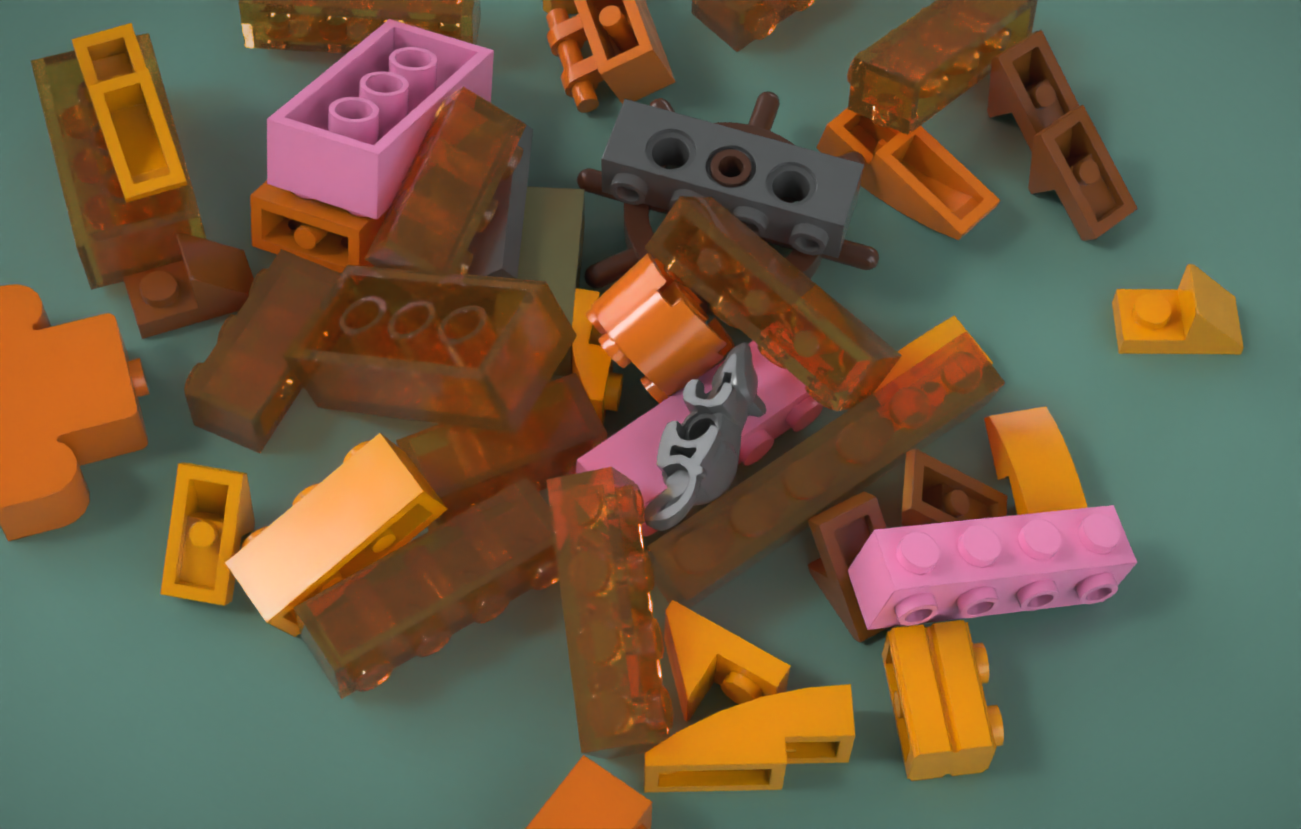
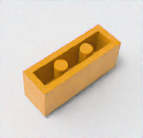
[225,433,448,637]

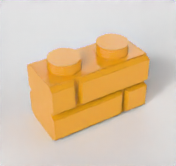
[882,620,1004,781]

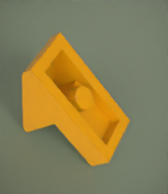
[1112,264,1244,355]
[160,462,255,606]
[664,600,791,722]

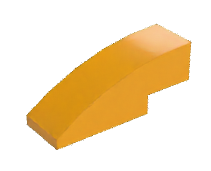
[71,23,187,203]
[644,684,855,793]

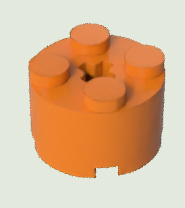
[585,253,735,404]

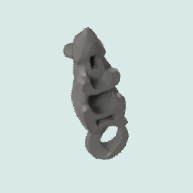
[643,343,766,531]

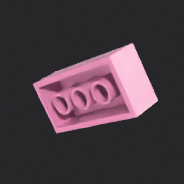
[267,19,494,220]

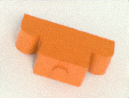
[0,284,150,541]

